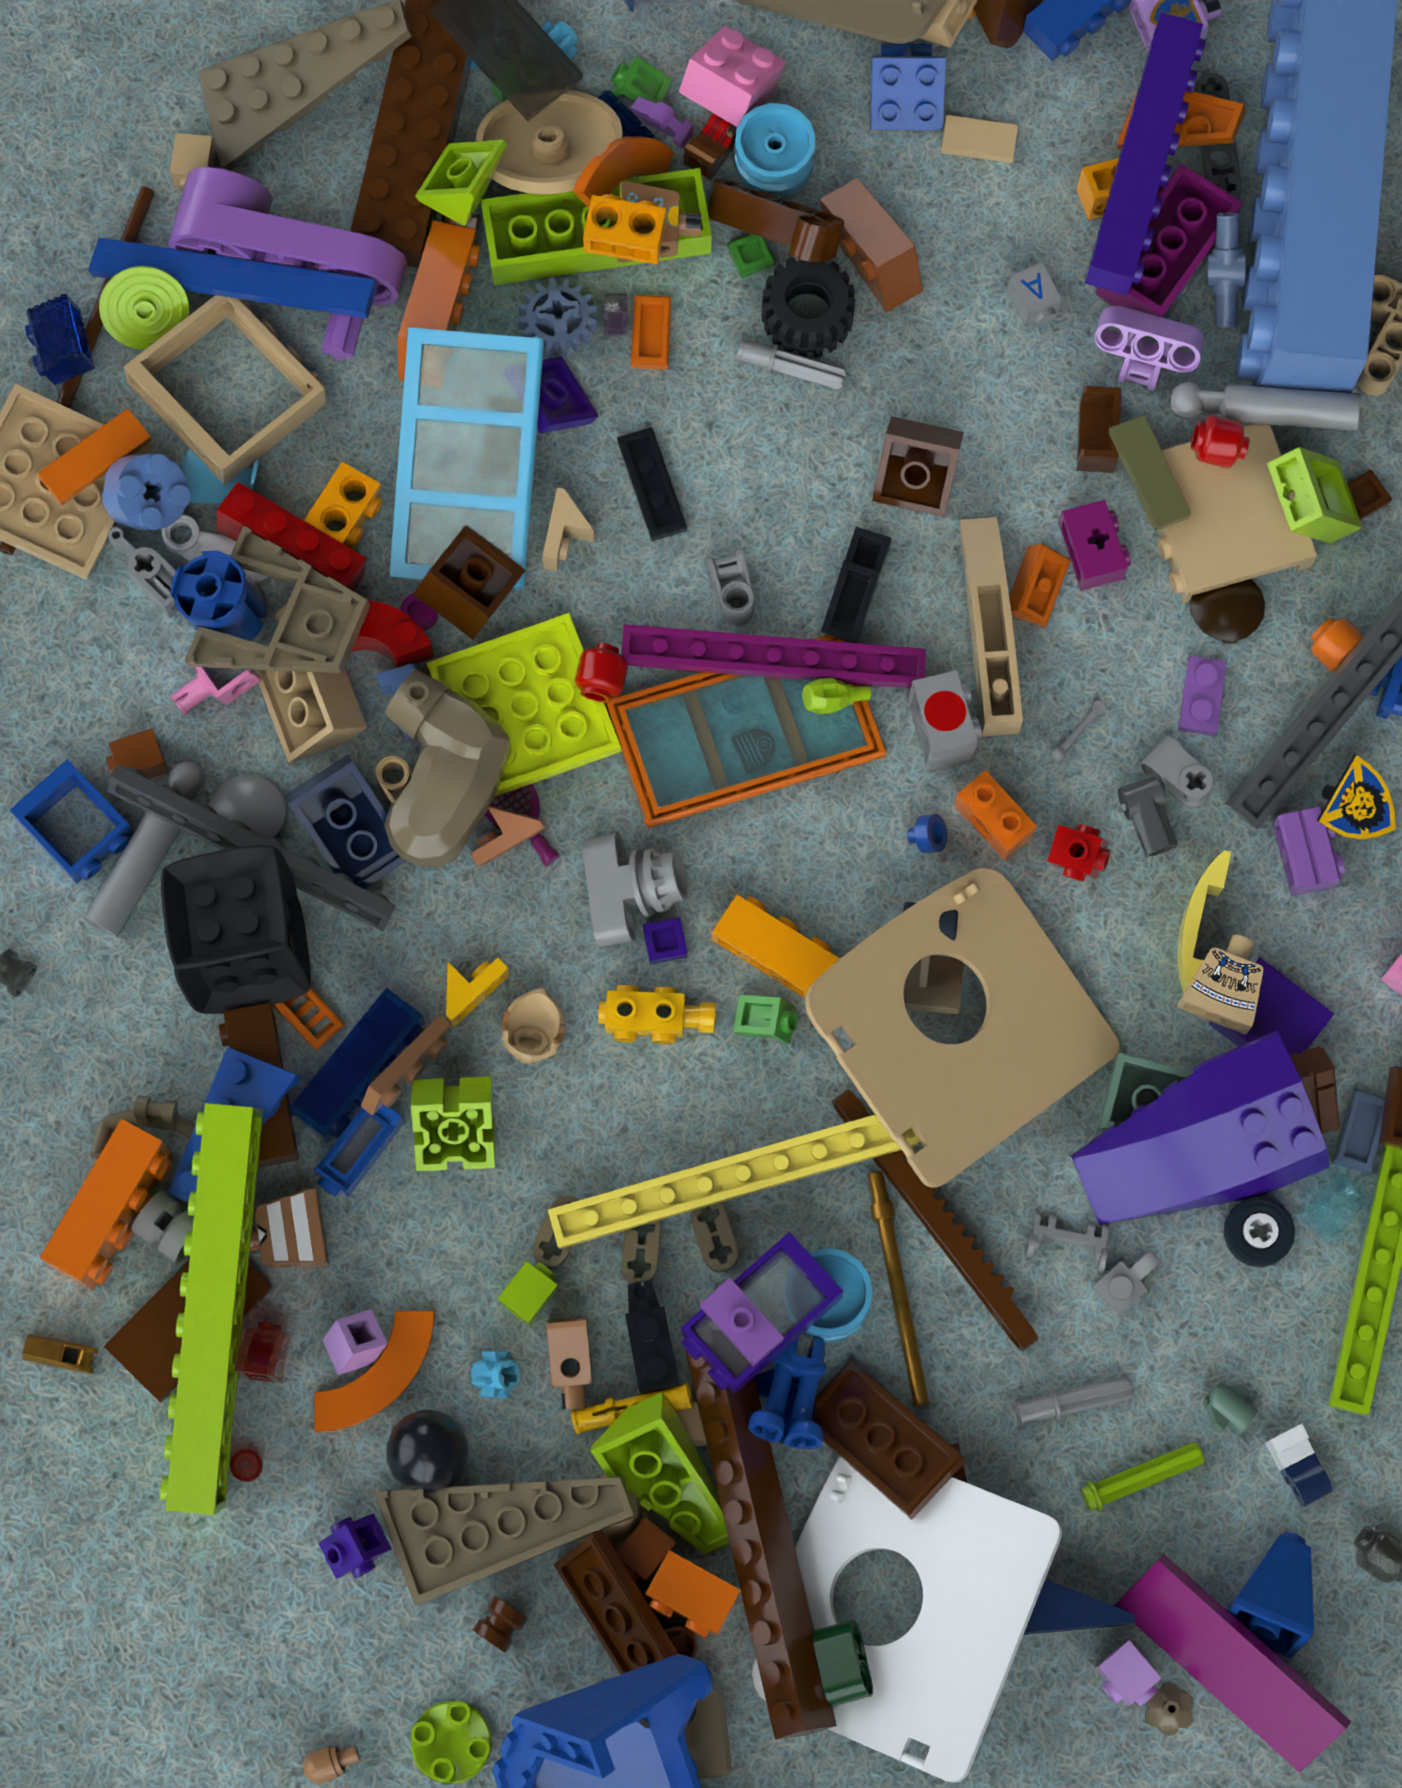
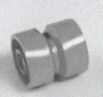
[132,1190,194,1263]

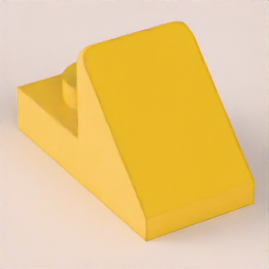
[446,957,510,1028]

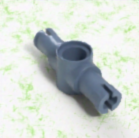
[1208,212,1246,328]

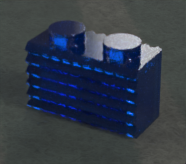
[25,294,95,385]

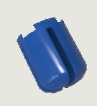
[170,551,267,641]

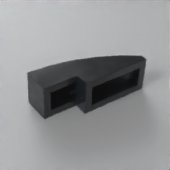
[821,527,892,643]

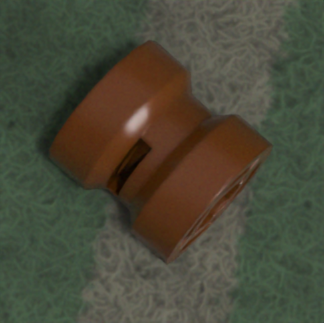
[472,1596,528,1653]
[663,1622,697,1658]

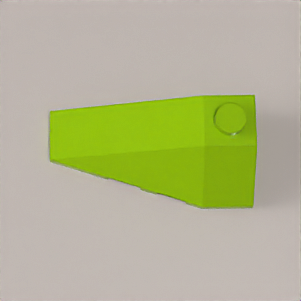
[590,1392,730,1554]

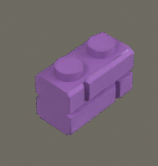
[1273,807,1345,896]

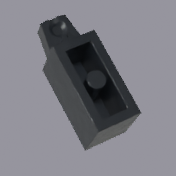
[625,1280,679,1395]

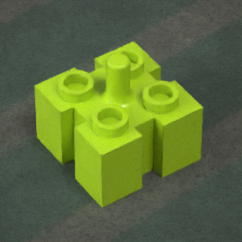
[411,1076,496,1171]

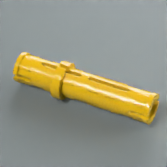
[571,1383,694,1434]

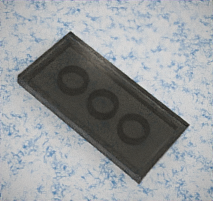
[431,0,583,121]

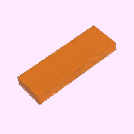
[38,408,151,506]

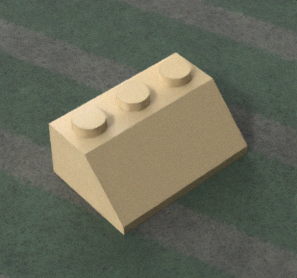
[254,667,367,763]

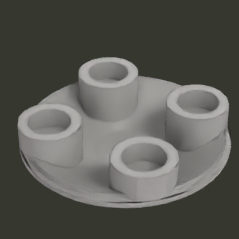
[210,775,286,839]

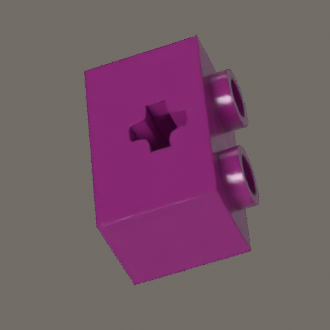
[1058,499,1131,591]

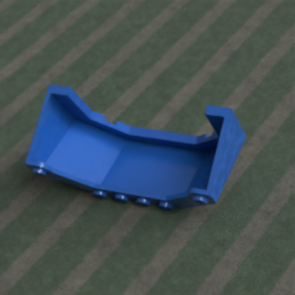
[492,1654,713,1788]

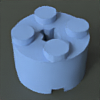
[102,453,191,530]

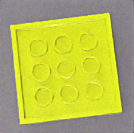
[427,613,621,797]

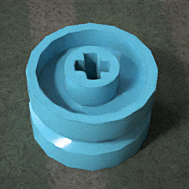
[734,103,815,198]
[784,1248,873,1343]

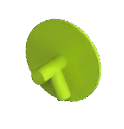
[99,266,189,350]

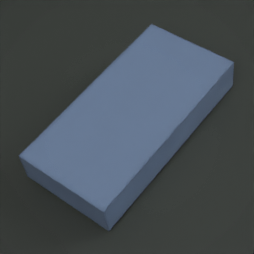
[1332,1088,1385,1175]

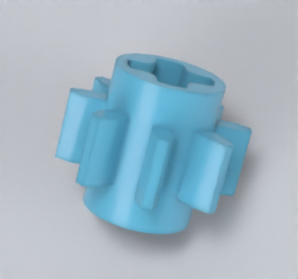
[534,20,578,67]
[471,1351,520,1399]

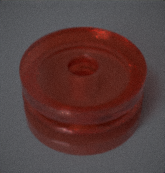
[230,1449,263,1482]

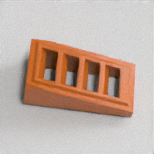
[271,987,345,1051]

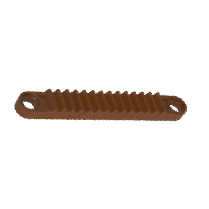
[831,1089,1039,1352]

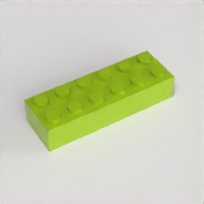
[481,168,712,286]

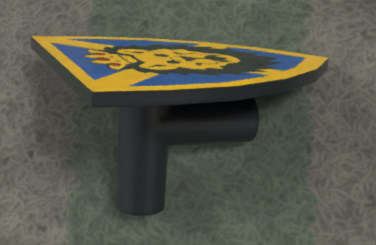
[1317,754,1396,839]

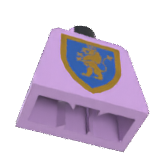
[1129,0,1221,52]

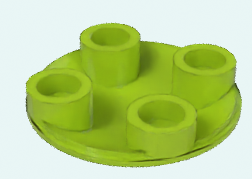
[411,1701,492,1784]

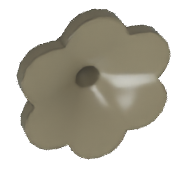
[1145,1683,1193,1736]

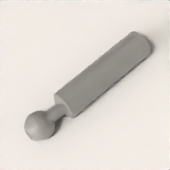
[1170,382,1361,431]
[84,762,206,938]

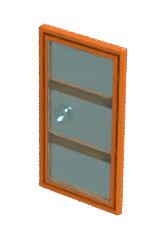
[605,635,886,828]

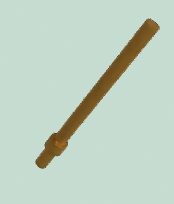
[867,1171,930,1407]

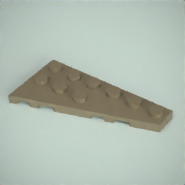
[198,0,412,171]
[374,1477,638,1606]

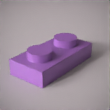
[1178,655,1227,736]

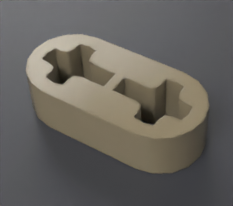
[533,1195,579,1269]
[691,1203,738,1272]
[622,1221,661,1283]

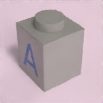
[1006,262,1062,327]

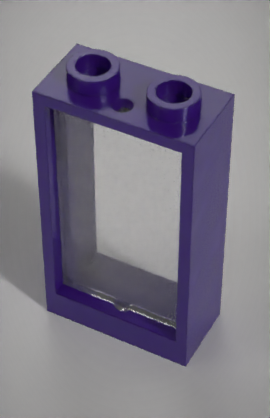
[681,1232,844,1394]

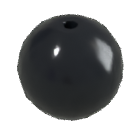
[386,1409,468,1493]

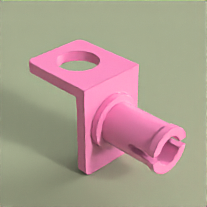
[170,667,261,715]

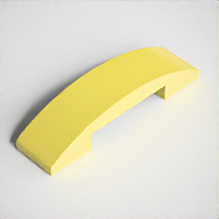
[1177,850,1231,994]

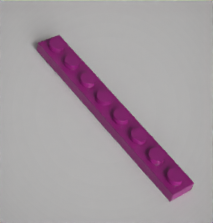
[621,624,926,689]

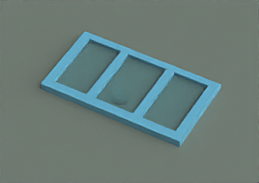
[389,327,544,590]

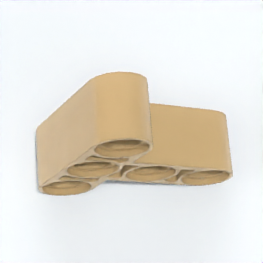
[1357,274,1402,396]

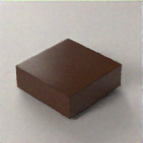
[1348,470,1392,521]

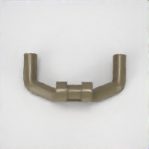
[90,1095,195,1159]

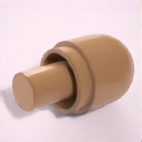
[303,1745,361,1784]

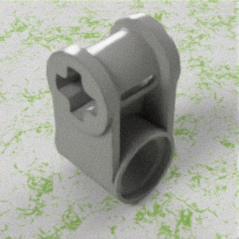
[705,548,754,625]
[1140,736,1213,808]

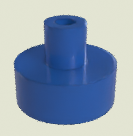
[907,814,947,853]

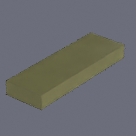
[1108,414,1191,531]

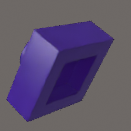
[642,917,688,965]

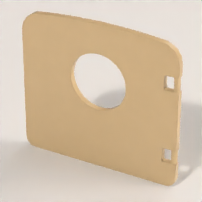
[805,868,1120,1188]

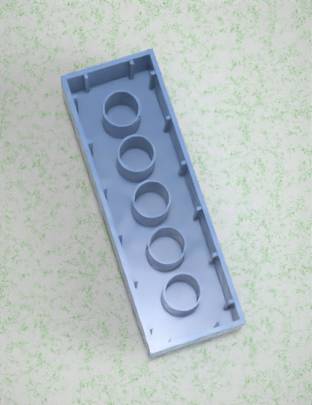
[1235,0,1397,393]

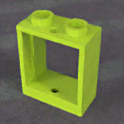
[1267,447,1363,543]

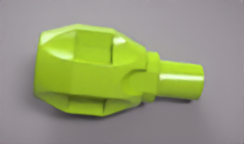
[802,678,871,714]

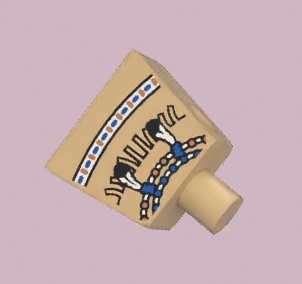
[1176,934,1264,1035]

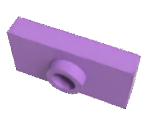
[699,1278,784,1367]

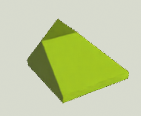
[415,139,507,226]

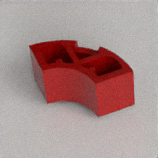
[351,600,434,668]

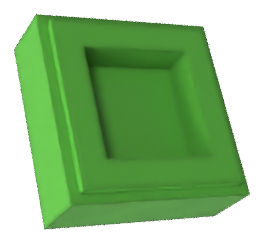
[727,234,775,279]

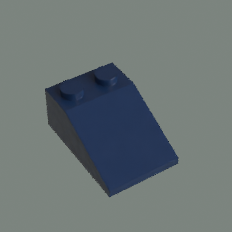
[283,755,407,889]
[1023,1580,1135,1635]

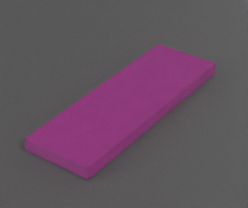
[1115,1553,1351,1773]

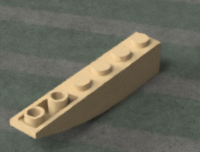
[959,517,1023,737]

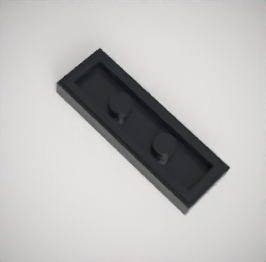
[617,427,687,542]

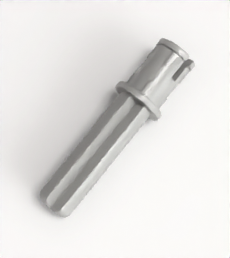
[736,337,846,389]
[1015,1377,1134,1426]

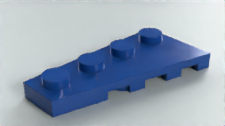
[168,1047,301,1202]

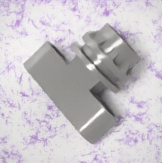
[582,833,688,947]

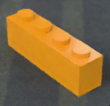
[711,894,840,998]

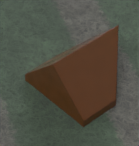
[973,0,1043,49]

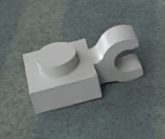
[1092,1250,1161,1317]

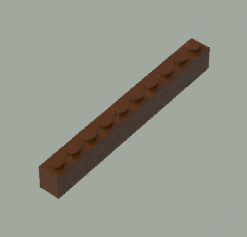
[685,1330,837,1740]

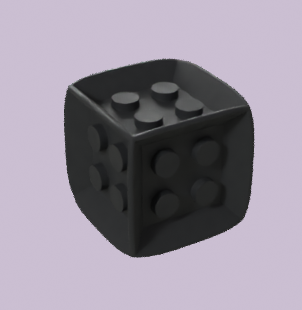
[161,845,311,1014]

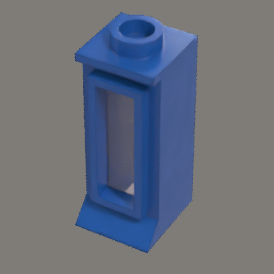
[313,1105,404,1198]

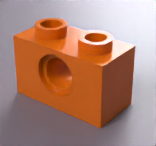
[954,770,1037,861]

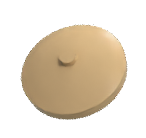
[476,89,623,194]

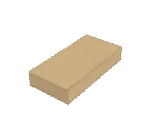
[941,115,1018,163]

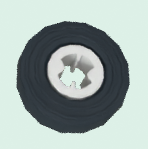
[1224,1196,1295,1268]

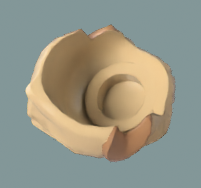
[500,988,566,1065]

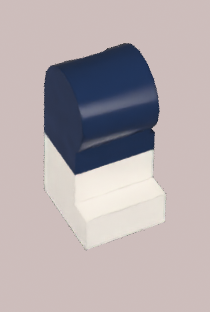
[1265,1423,1333,1507]

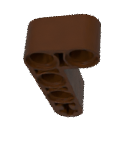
[707,179,845,263]

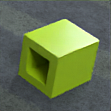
[497,1261,559,1327]

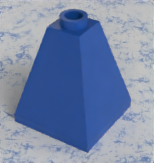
[1226,1532,1314,1659]

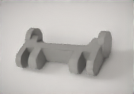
[1026,1212,1109,1272]

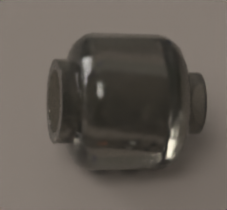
[1354,1523,1402,1583]

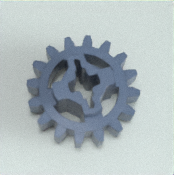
[518,278,598,358]

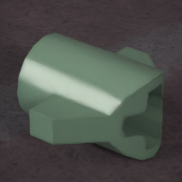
[1203,1383,1258,1435]

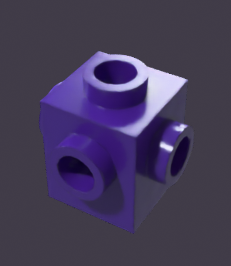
[318,1513,392,1579]

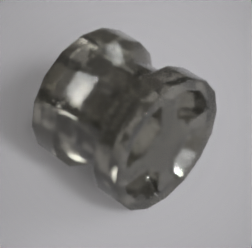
[0,948,37,997]

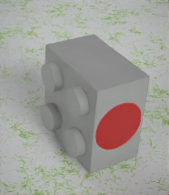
[908,670,982,773]

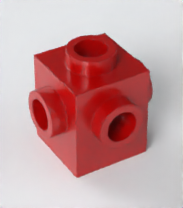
[1047,824,1111,882]

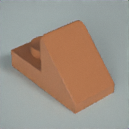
[470,806,549,866]

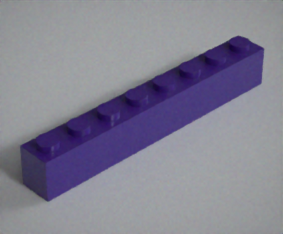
[1084,12,1206,295]

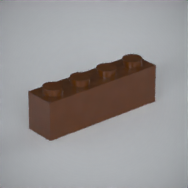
[219,1003,299,1168]

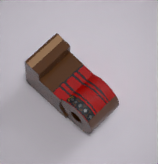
[684,113,737,181]

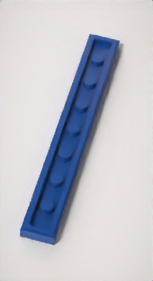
[88,238,378,319]

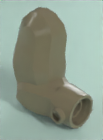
[384,670,511,867]

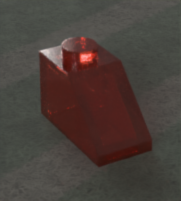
[234,1322,290,1384]

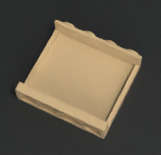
[1146,424,1317,604]

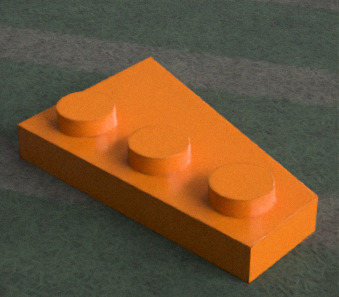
[1117,87,1246,150]

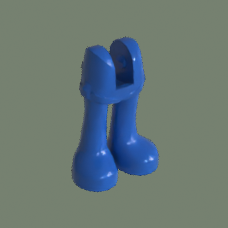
[748,1337,827,1449]

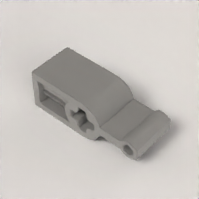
[108,527,178,618]

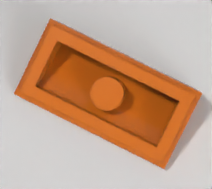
[1009,543,1071,627]

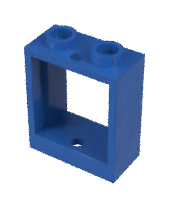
[10,759,134,884]

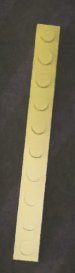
[548,1115,921,1249]

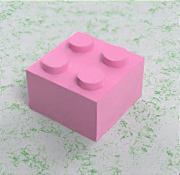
[679,25,786,127]

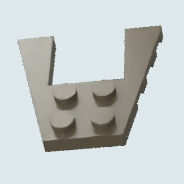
[185,526,370,673]

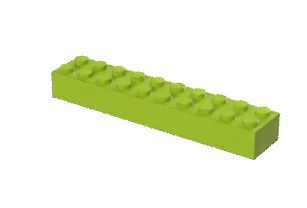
[160,1103,264,1515]

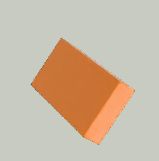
[631,295,671,370]

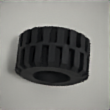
[762,257,856,358]

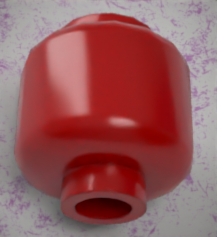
[1190,415,1250,468]
[574,643,628,703]

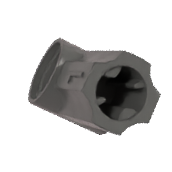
[1118,776,1178,857]

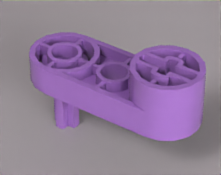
[168,167,408,361]

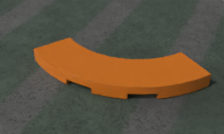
[573,136,674,208]
[314,1311,435,1433]

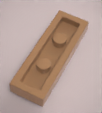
[361,1015,451,1116]

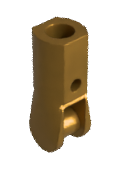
[22,1334,99,1374]

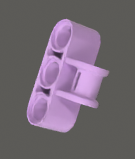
[1095,306,1205,392]

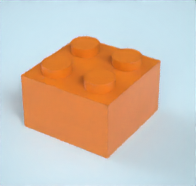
[645,1550,741,1639]

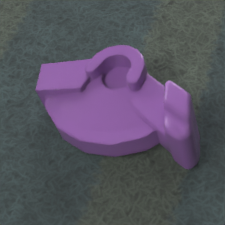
[631,96,694,149]

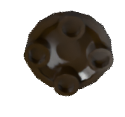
[1189,579,1265,644]

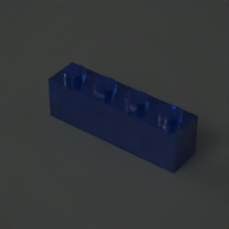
[288,987,425,1143]

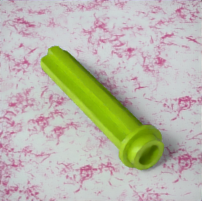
[1080,1442,1204,1512]

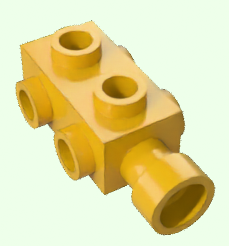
[598,985,716,1044]

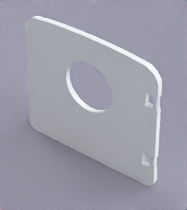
[752,1457,1062,1783]

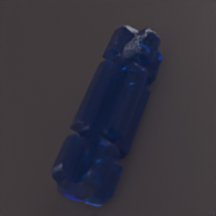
[597,90,654,139]

